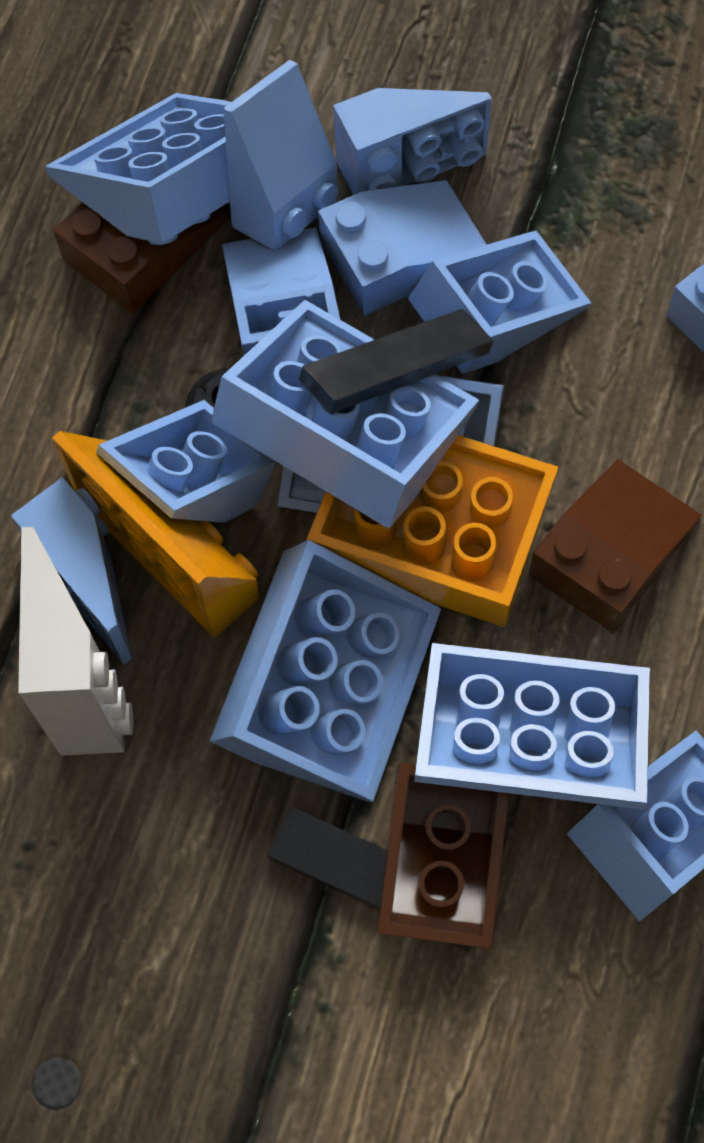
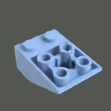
[333,88,492,195]
[222,227,340,356]

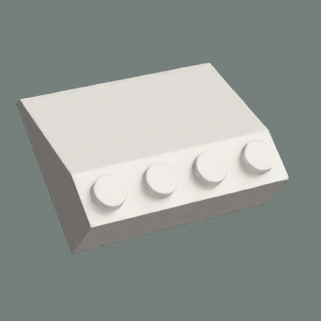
[18,527,133,756]

